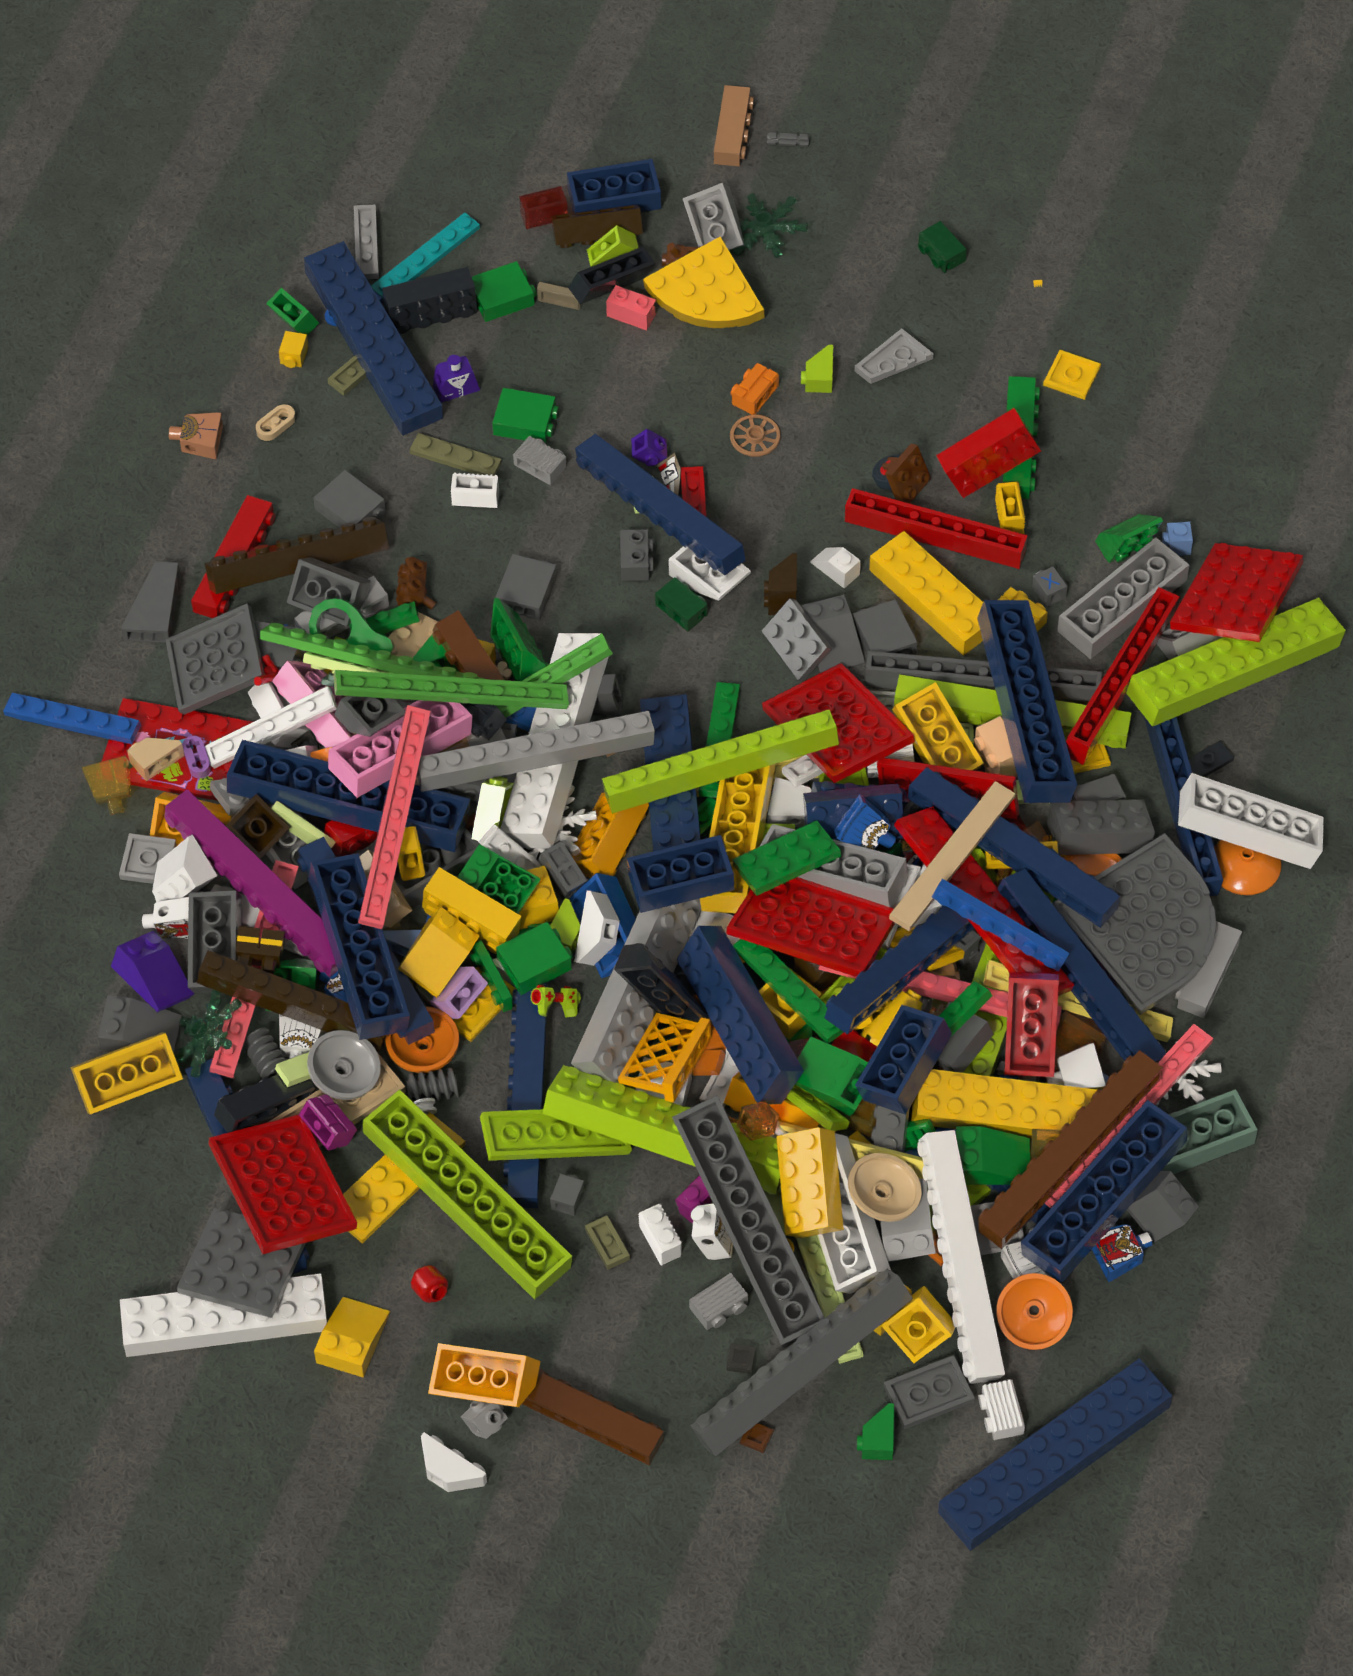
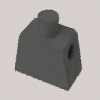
[592,674,623,717]

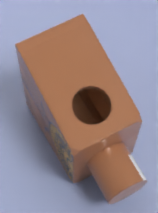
[169,413,223,459]

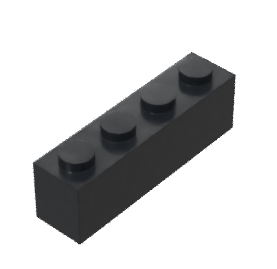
[568,246,655,305]
[214,1074,315,1133]

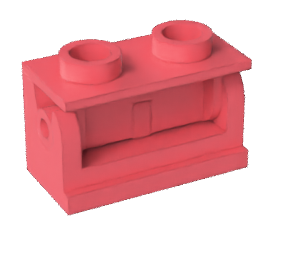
[606,285,656,330]

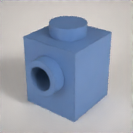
[1162,522,1193,556]

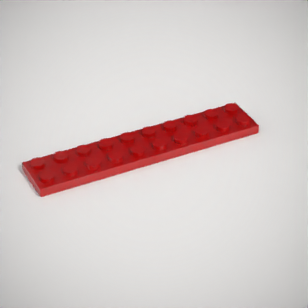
[894,806,1074,996]

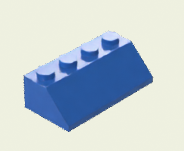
[569,873,636,978]

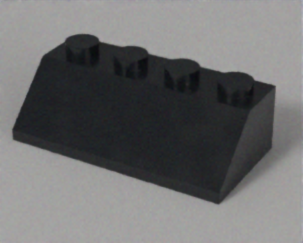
[614,943,709,1022]

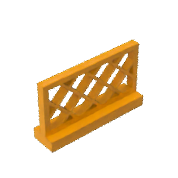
[618,1013,712,1103]

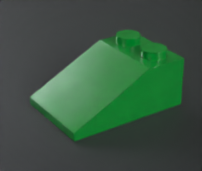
[955,1126,1030,1185]

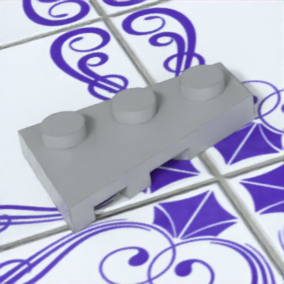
[855,328,934,384]

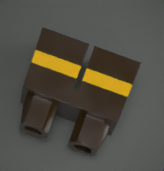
[236,926,285,975]

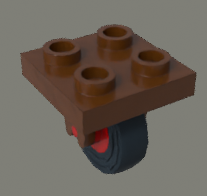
[872,444,931,504]

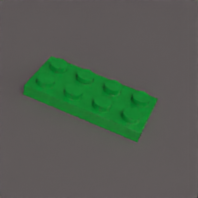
[732,820,841,896]

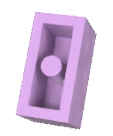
[430,967,488,1019]

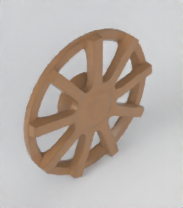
[730,415,781,457]

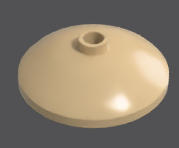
[848,1153,922,1222]

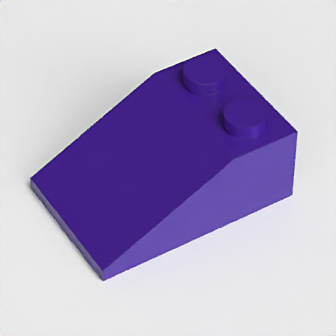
[111,931,194,1013]

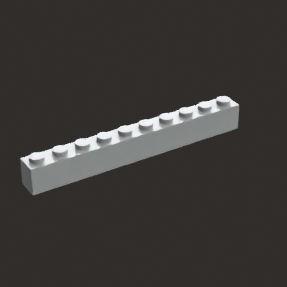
[417,711,655,792]

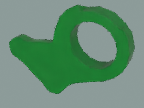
[309,598,395,653]

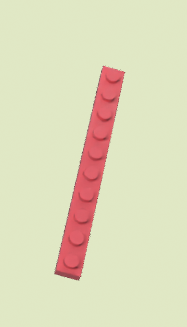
[358,705,431,929]
[210,860,299,1078]
[819,959,1062,1030]
[1045,1024,1213,1208]

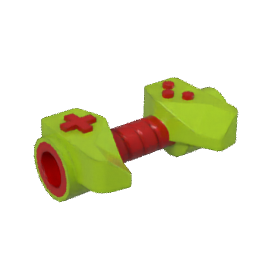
[531,985,581,1017]

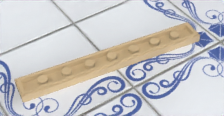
[889,781,1015,931]

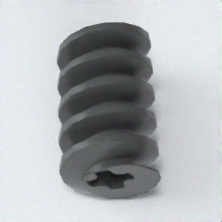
[243,1027,286,1080]
[407,1068,459,1101]

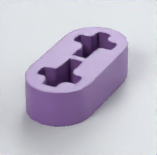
[182,736,211,779]

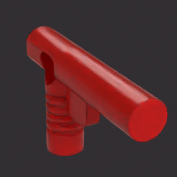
[254,654,279,686]

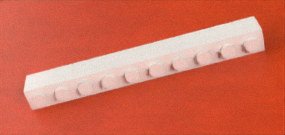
[917,1130,1005,1384]

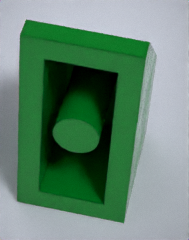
[857,1403,894,1460]

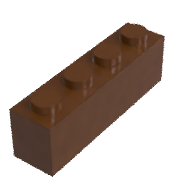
[432,610,504,680]

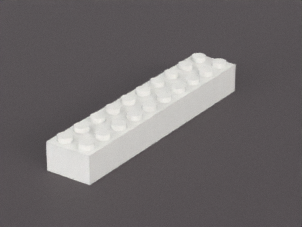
[500,633,609,849]

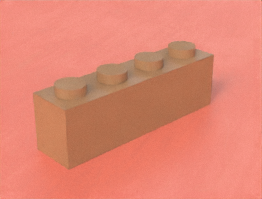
[714,85,754,167]

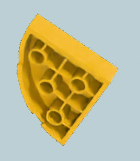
[643,237,765,328]

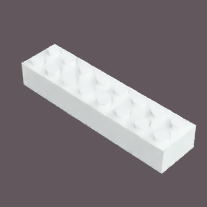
[120,1274,327,1357]

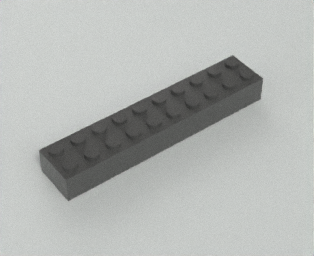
[672,1095,825,1347]

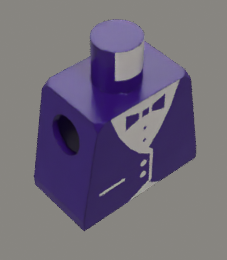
[433,355,480,403]

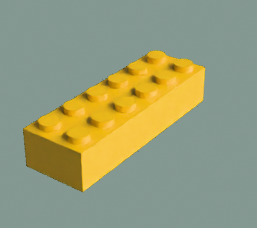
[869,531,983,656]

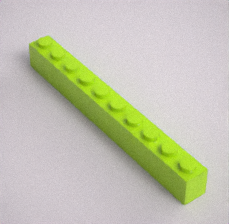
[894,674,1131,749]
[602,710,839,813]

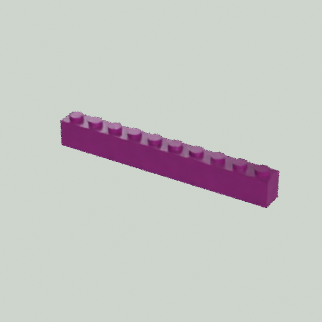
[164,790,338,977]

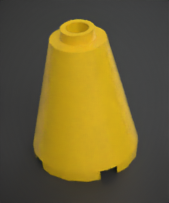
[861,989,923,1047]

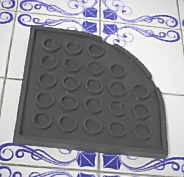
[1052,833,1216,1015]

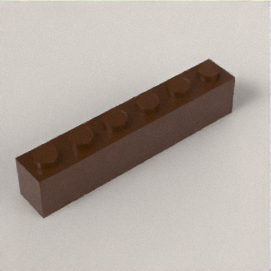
[522,1369,664,1466]

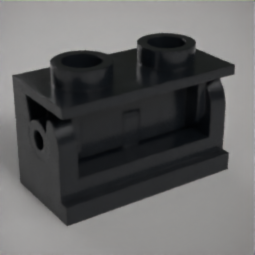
[460,703,507,741]

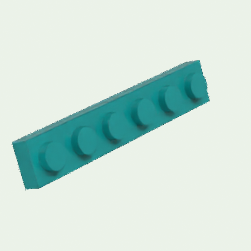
[371,213,480,301]

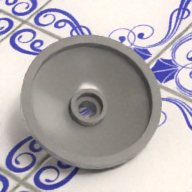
[307,1030,381,1100]

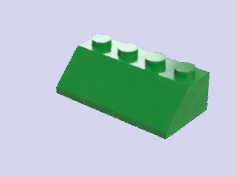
[490,598,549,681]

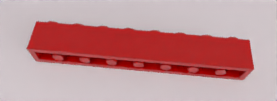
[845,488,1028,569]

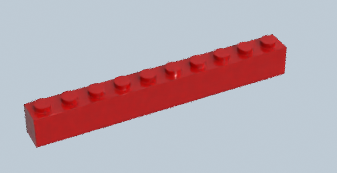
[1066,587,1180,765]

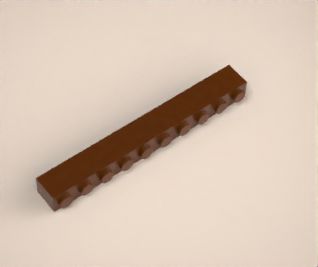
[978,1050,1163,1249]

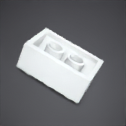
[248,682,316,748]
[152,835,217,902]

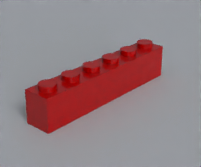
[191,495,276,618]

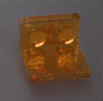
[1054,1011,1106,1072]

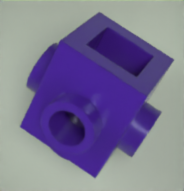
[631,429,667,466]

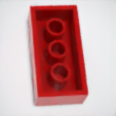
[936,408,1041,498]
[1004,972,1059,1077]

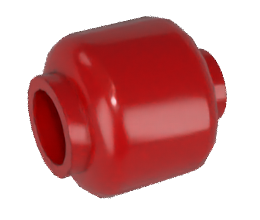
[411,1265,448,1303]

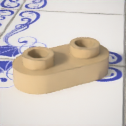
[256,404,295,441]

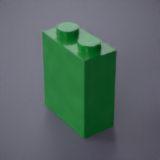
[472,261,536,322]
[492,388,559,444]
[496,922,573,995]

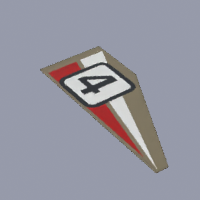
[658,453,681,495]

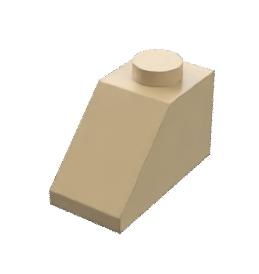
[127,738,184,781]

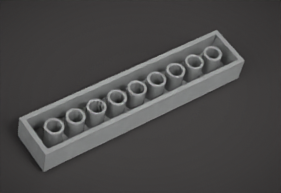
[571,899,701,1085]

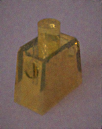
[82,756,131,815]

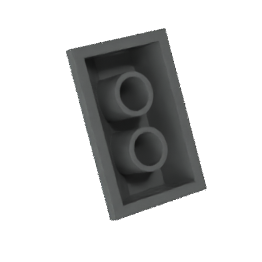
[287,557,371,626]

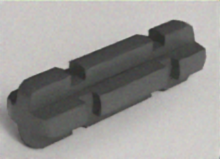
[767,132,809,147]

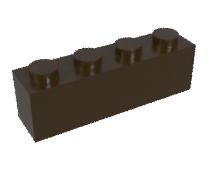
[551,204,643,248]

